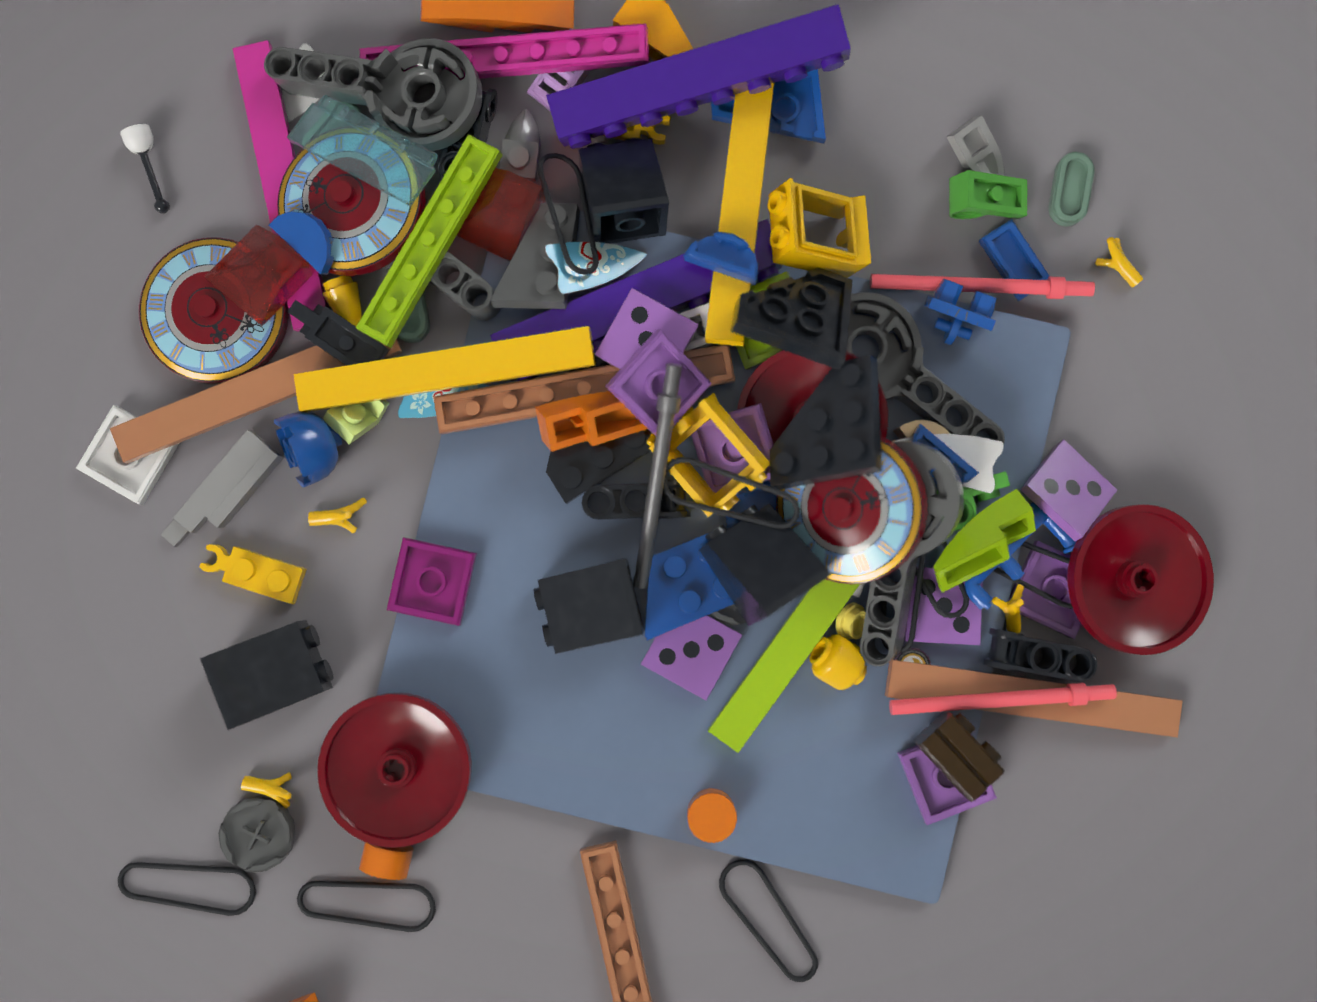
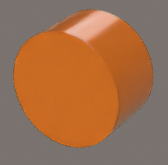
[687,788,737,843]
[359,842,414,880]

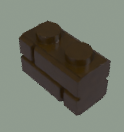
[913,711,1005,802]

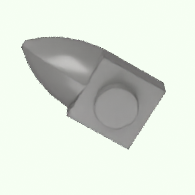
[499,109,540,182]
[946,115,1004,176]

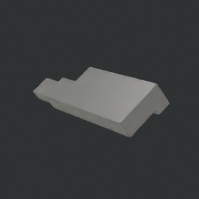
[161,429,284,547]

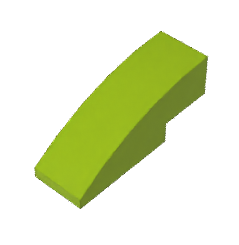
[933,489,1036,593]

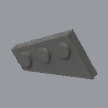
[491,203,580,309]

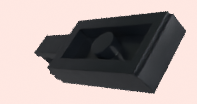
[287,300,390,365]

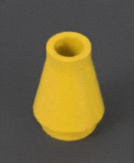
[322,276,362,326]

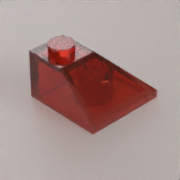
[456,168,546,262]
[204,225,313,327]

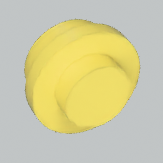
[836,602,866,640]

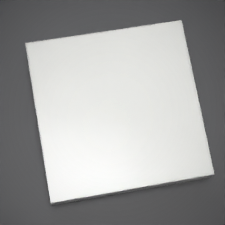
[76,405,180,505]

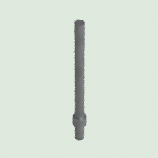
[633,363,682,589]

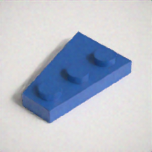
[710,69,826,144]

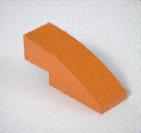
[535,391,648,452]

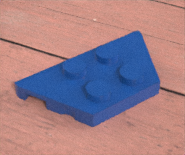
[645,532,734,641]

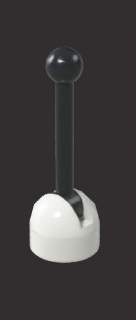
[120,124,170,214]

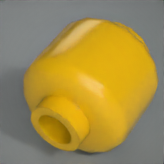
[809,634,867,690]

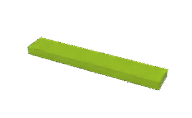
[356,134,503,348]
[708,579,860,753]

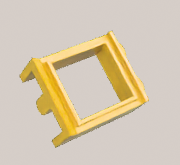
[768,178,871,278]
[649,393,770,517]

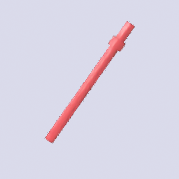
[870,274,1095,299]
[889,682,1117,715]

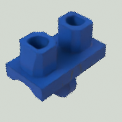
[924,279,996,345]

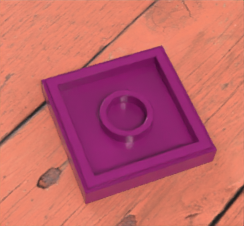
[386,537,477,626]

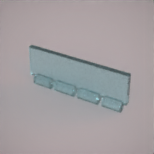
[287,95,438,207]

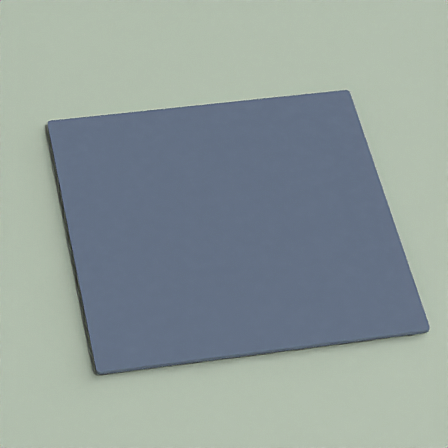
[377,194,1070,904]

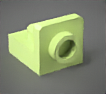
[323,399,389,445]

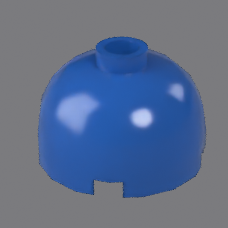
[274,411,342,488]

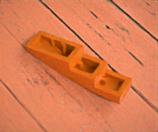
[420,0,574,33]

